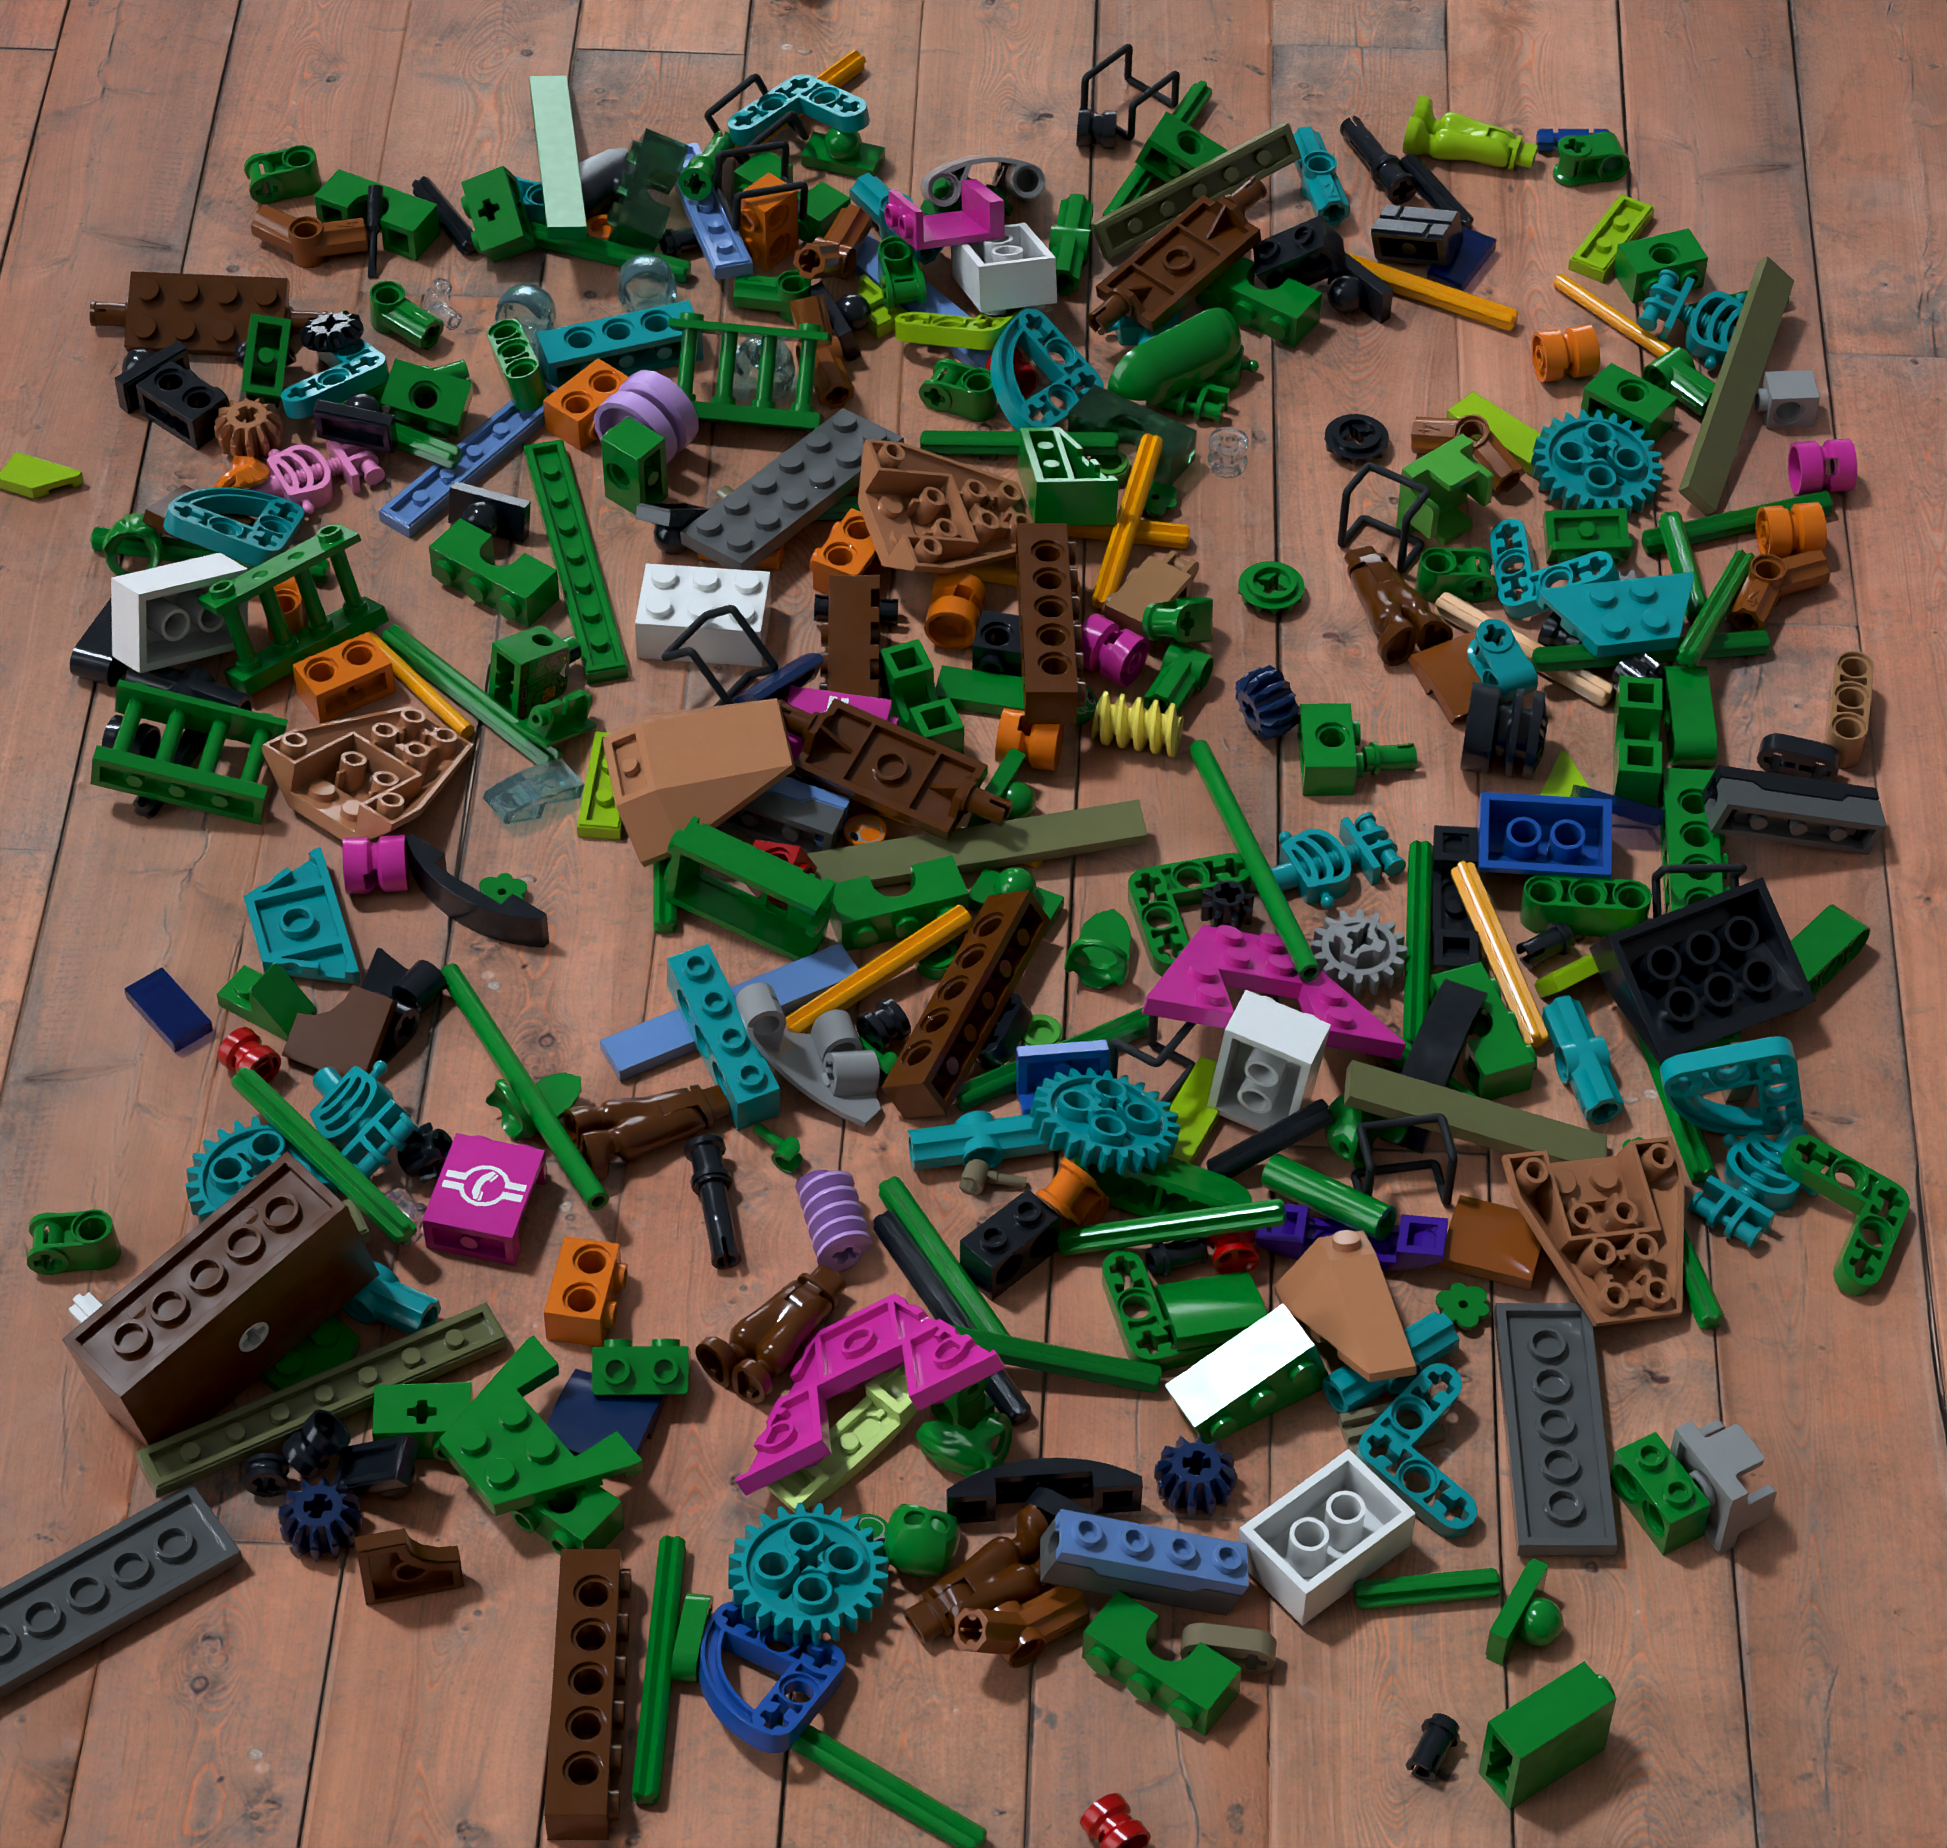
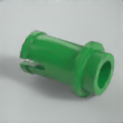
[1361,742,1417,775]

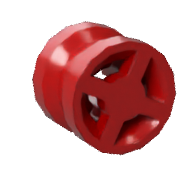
[1208,1230,1260,1274]

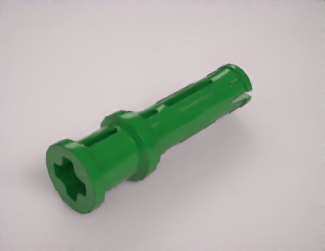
[678,131,735,200]

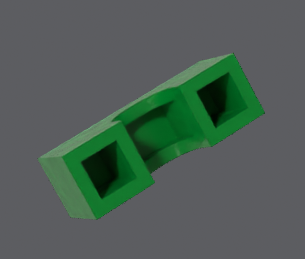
[734,151,851,243]
[314,169,441,261]
[1196,257,1322,348]
[429,518,560,628]
[879,639,964,754]
[1613,676,1662,808]
[829,855,969,951]
[1429,962,1537,1101]
[1082,1590,1242,1736]

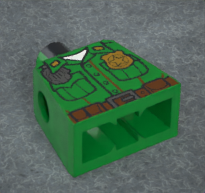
[488,626,582,720]

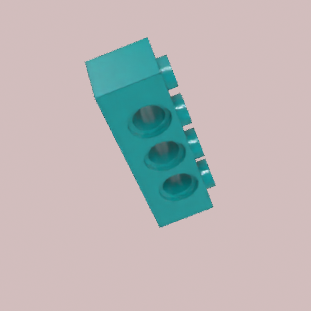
[536,300,704,388]
[667,943,780,1131]

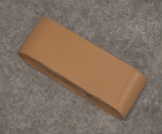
[1824,651,1874,768]

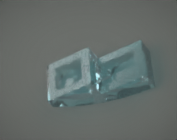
[483,758,585,825]

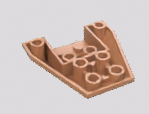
[858,439,1033,574]
[602,698,796,867]
[262,706,474,840]
[1501,1136,1685,1327]

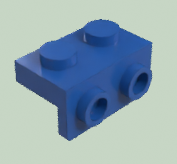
[1016,1040,1109,1115]

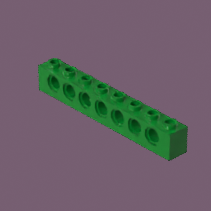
[1658,768,1741,1054]

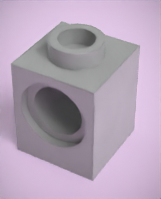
[1755,370,1820,429]

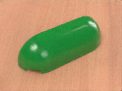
[1107,308,1241,406]
[1074,1156,1252,1238]

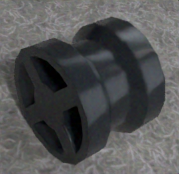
[855,998,911,1053]

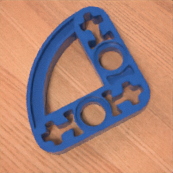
[698,1602,846,1753]

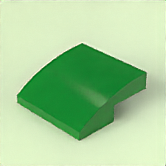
[1155,1270,1267,1350]

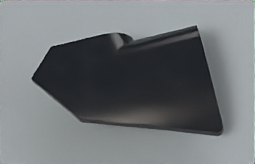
[540,148,652,222]
[361,948,447,1064]

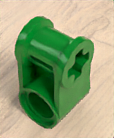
[1553,131,1630,187]
[244,145,321,204]
[878,236,927,310]
[918,358,998,422]
[1415,547,1497,603]
[1142,597,1213,643]
[27,1209,121,1275]

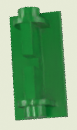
[513,689,597,748]

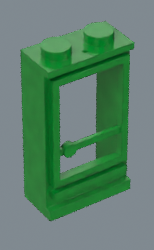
[664,816,836,961]

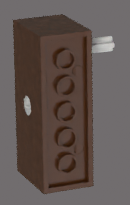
[62,1151,380,1448]

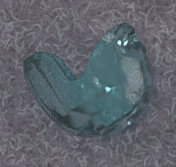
[618,254,677,313]
[495,284,556,351]
[732,338,795,400]

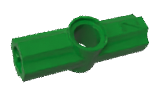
[1049,194,1094,296]

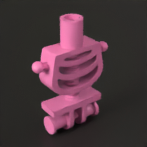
[245,440,385,515]

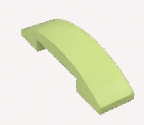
[765,1362,918,1514]

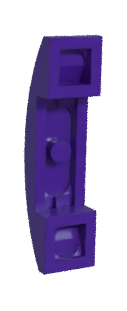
[1256,1204,1448,1271]

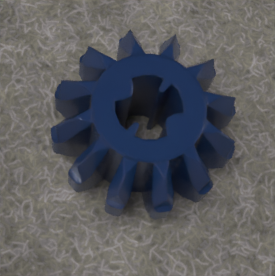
[1235,665,1300,741]
[1154,1434,1237,1519]
[278,1476,363,1563]

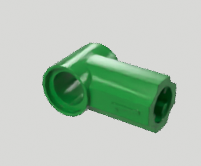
[733,270,811,323]
[370,280,444,350]
[1642,347,1715,417]
[1144,642,1214,716]

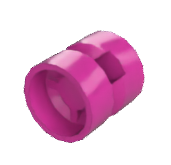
[1788,438,1857,495]
[1075,613,1150,688]
[342,834,409,894]

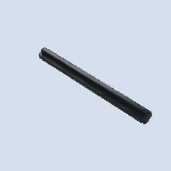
[873,1210,1031,1427]

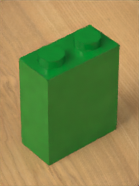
[1478,1661,1617,1810]

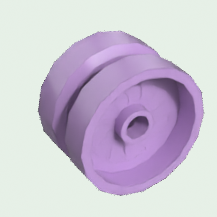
[594,370,699,465]

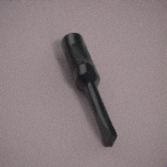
[366,185,383,278]

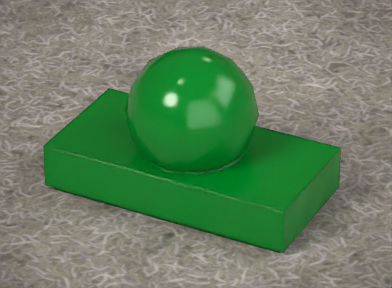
[801,127,885,178]
[967,748,1036,827]
[969,867,1064,937]
[1485,1558,1564,1666]

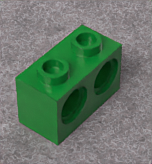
[1610,1432,1711,1556]

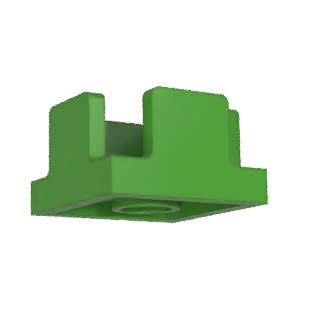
[1396,433,1494,545]

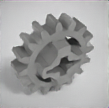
[1311,909,1407,996]

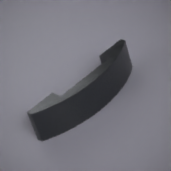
[1431,825,1479,971]
[406,834,549,947]
[1380,979,1488,1154]
[946,1458,1143,1523]

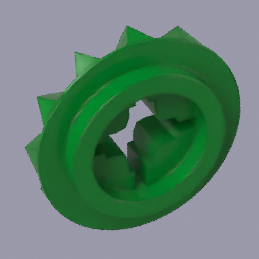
[1238,561,1305,616]

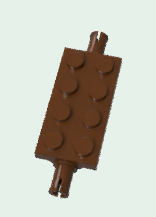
[1086,176,1267,335]
[89,271,328,356]
[779,698,1013,841]

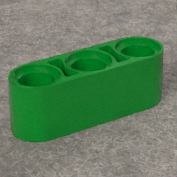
[487,319,549,411]
[1661,666,1717,767]
[1519,875,1652,937]
[1791,904,1871,1011]

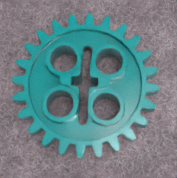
[1530,409,1664,518]
[1030,1068,1180,1175]
[185,1116,338,1224]
[728,1502,889,1645]

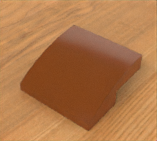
[1408,630,1512,725]
[1439,1195,1543,1290]

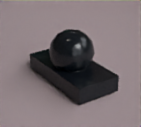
[1327,252,1393,324]
[809,281,871,362]
[114,340,191,414]
[313,393,398,453]
[448,481,531,543]
[635,503,710,555]
[332,1434,420,1500]

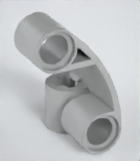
[921,154,1046,207]
[736,982,882,1127]

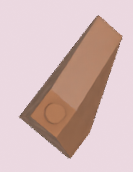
[1274,1230,1416,1382]

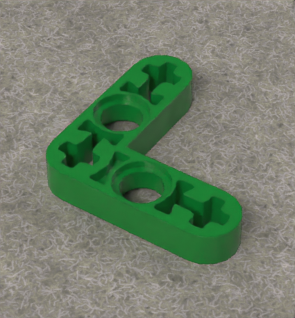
[1128,853,1251,976]
[1781,1135,1910,1296]
[1102,1250,1226,1371]

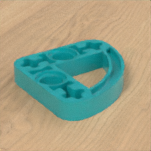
[990,308,1104,431]
[163,487,305,566]
[1660,1036,1804,1136]

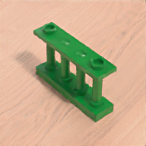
[668,312,832,432]
[196,524,389,695]
[90,679,288,825]

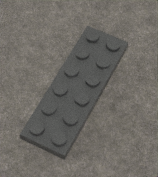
[680,408,904,570]
[1494,1303,1617,1556]
[0,1483,243,1699]

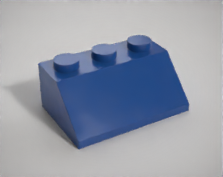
[1476,792,1612,879]

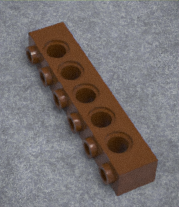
[1015,523,1086,724]
[881,890,1051,1119]
[544,1549,632,1840]

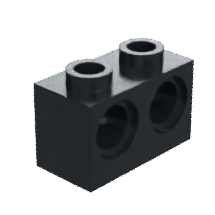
[1253,215,1347,290]
[136,360,230,450]
[972,610,1022,677]
[960,1189,1060,1301]

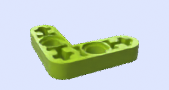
[894,307,1024,350]

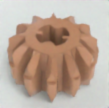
[214,395,284,459]

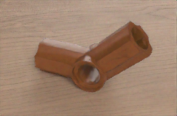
[793,204,873,281]
[251,205,368,268]
[789,294,854,409]
[1411,414,1525,494]
[1728,549,1830,632]
[953,1585,1090,1668]

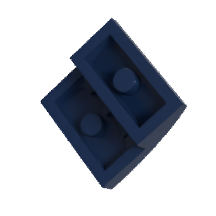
[732,653,824,703]
[547,1369,667,1456]

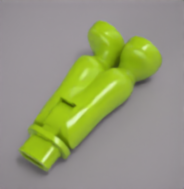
[1402,95,1538,170]

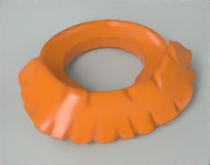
[213,455,270,489]

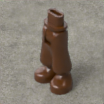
[1344,546,1453,666]
[563,1084,731,1182]
[695,1265,847,1404]
[903,1504,1059,1644]

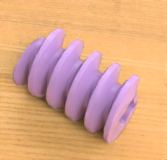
[795,1170,873,1273]

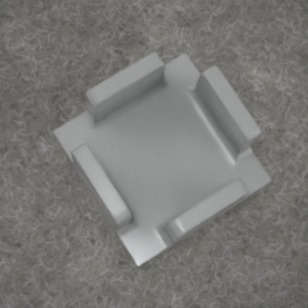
[1670,1420,1777,1554]

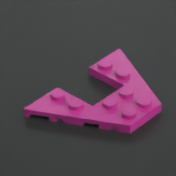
[1142,925,1406,1060]
[736,1293,1005,1496]

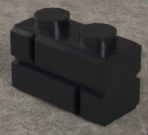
[1371,205,1463,267]

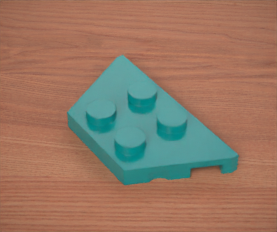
[1536,572,1694,658]
[244,847,361,984]

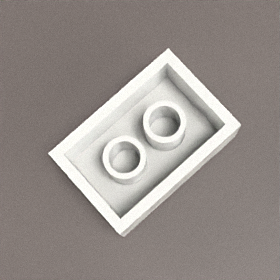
[951,223,1057,315]
[111,553,248,673]
[635,563,771,667]
[1207,990,1331,1132]
[1238,1449,1416,1626]

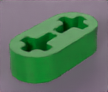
[671,1592,713,1683]

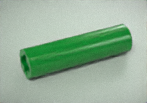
[1261,1154,1397,1241]

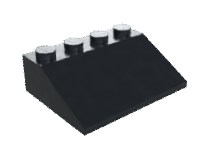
[1589,877,1816,1063]

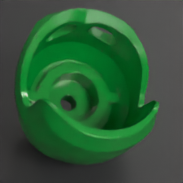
[1324,1093,1408,1169]
[885,1504,960,1578]

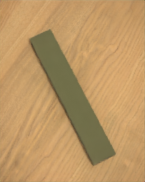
[1090,122,1302,260]
[1344,1060,1607,1163]

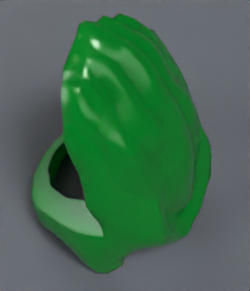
[103,513,164,576]
[1064,909,1131,990]
[486,1072,582,1141]
[915,1412,1013,1478]

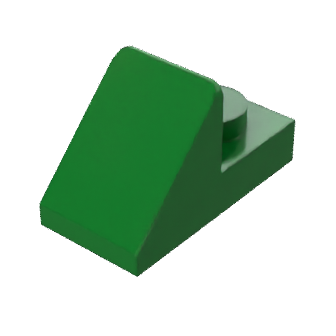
[217,963,317,1041]

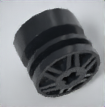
[1460,682,1549,780]

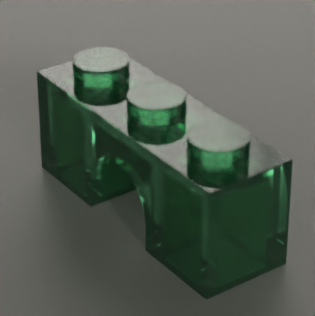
[606,128,689,252]
[1068,384,1197,485]

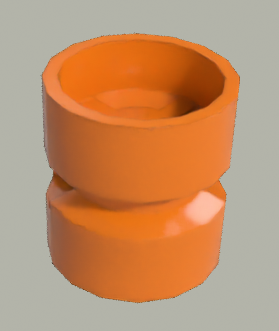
[1531,324,1600,383]
[1756,502,1827,558]
[924,571,986,650]
[995,708,1064,771]

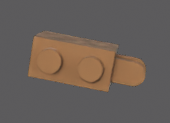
[1102,550,1199,650]

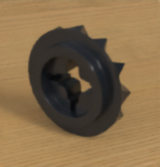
[299,311,364,352]
[1324,414,1389,465]

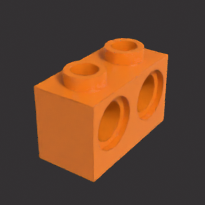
[738,173,799,271]
[543,358,629,451]
[809,508,885,595]
[293,632,395,724]
[544,1236,628,1347]

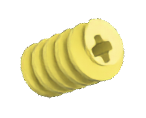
[1091,690,1184,758]

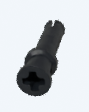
[1340,116,1418,205]
[684,1134,742,1269]

